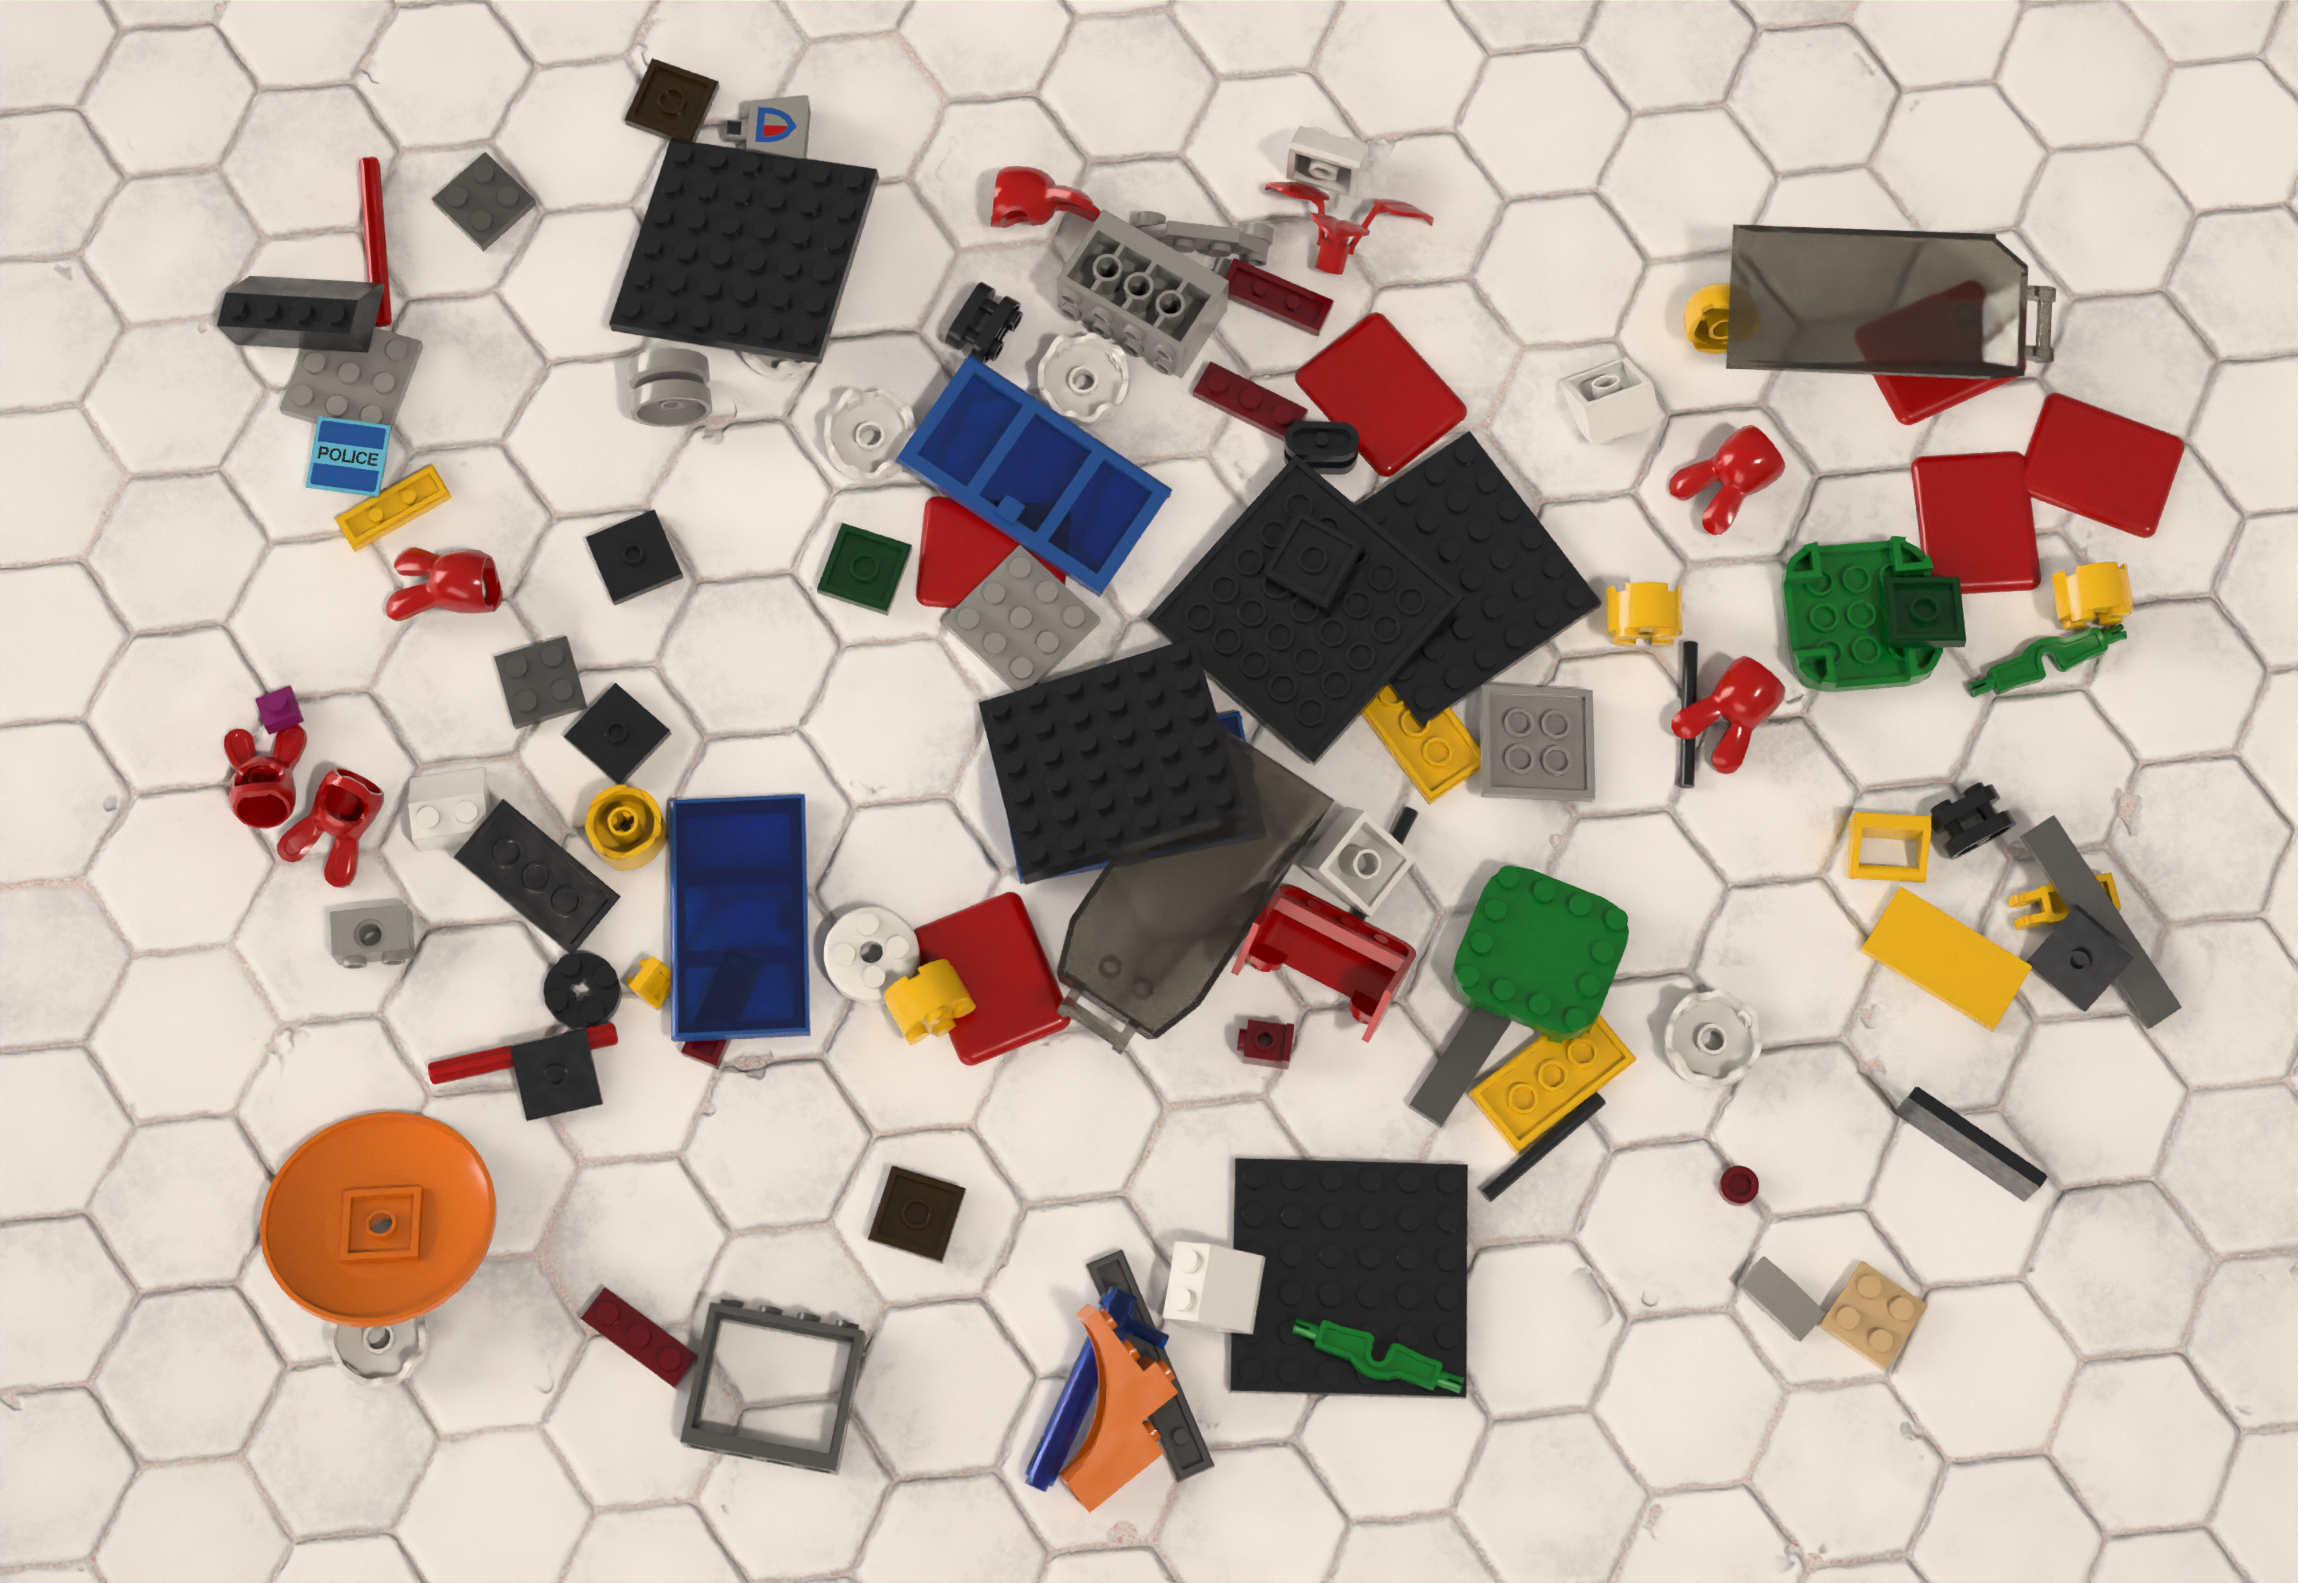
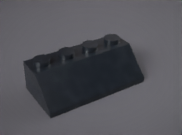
[217,276,385,353]

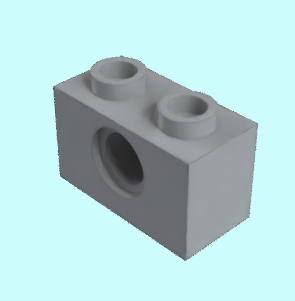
[330,904,415,969]

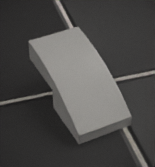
[1737,1256,1826,1342]

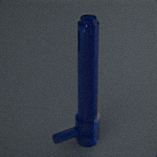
[1024,1286,1169,1493]

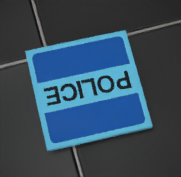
[306,416,392,497]

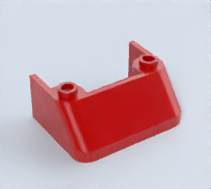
[1231,885,1416,1043]

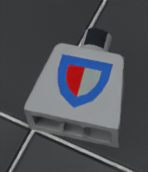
[726,95,811,159]

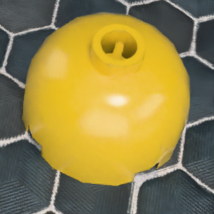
[1683,283,1759,354]

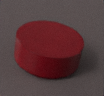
[1719,1166,1759,1206]

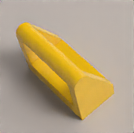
[1848,812,1931,883]

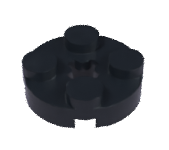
[543,953,622,1030]

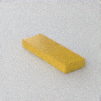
[335,464,452,552]

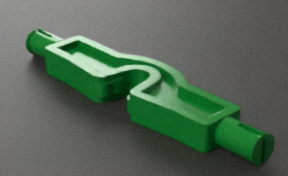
[1967,624,2127,698]
[1292,1317,1465,1394]

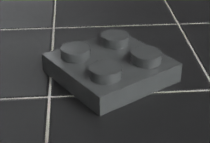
[432,152,536,252]
[494,636,588,729]

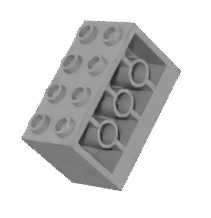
[1057,209,1229,379]

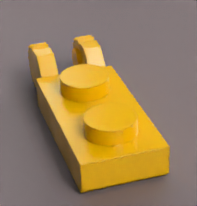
[2008,872,2122,930]

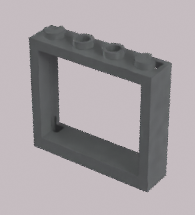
[680,1299,867,1476]

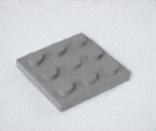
[280,327,423,431]
[942,545,1101,692]
[1479,685,1595,802]

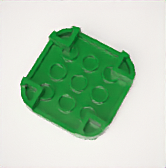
[1781,536,1943,692]
[1451,866,1629,1044]

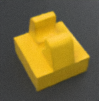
[626,956,671,1011]

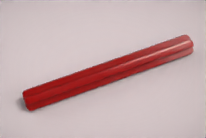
[359,157,392,328]
[428,1023,618,1085]

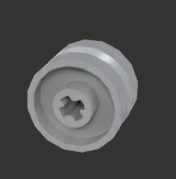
[628,348,712,427]

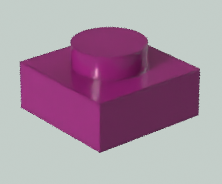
[255,685,304,735]

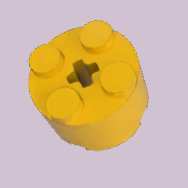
[2051,562,2134,631]
[1607,582,1683,646]
[585,785,666,871]
[883,959,976,1045]

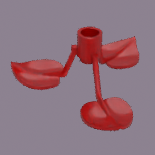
[1265,182,1434,275]

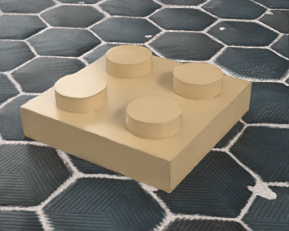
[1818,1261,1928,1371]

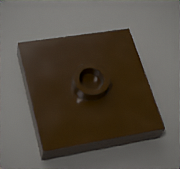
[624,58,720,144]
[868,1166,966,1264]

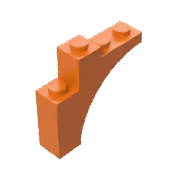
[1058,1304,1178,1513]

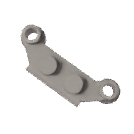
[1136,211,1274,266]

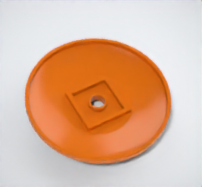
[260,1112,497,1327]

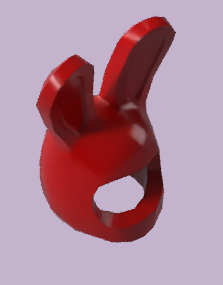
[991,166,1101,228]
[1669,425,1786,535]
[386,547,502,621]
[1671,655,1786,774]
[224,724,307,829]
[276,767,384,888]

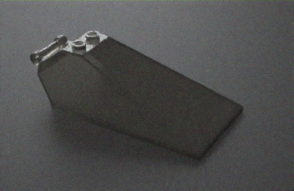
[1726,224,2056,379]
[1056,725,1334,1055]

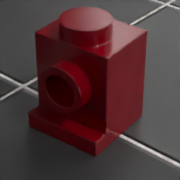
[1236,1019,1295,1070]

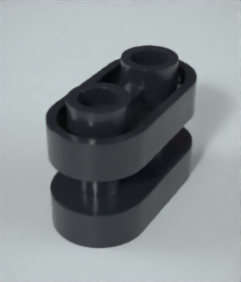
[945,282,1023,364]
[1284,421,1359,475]
[1930,782,2016,860]

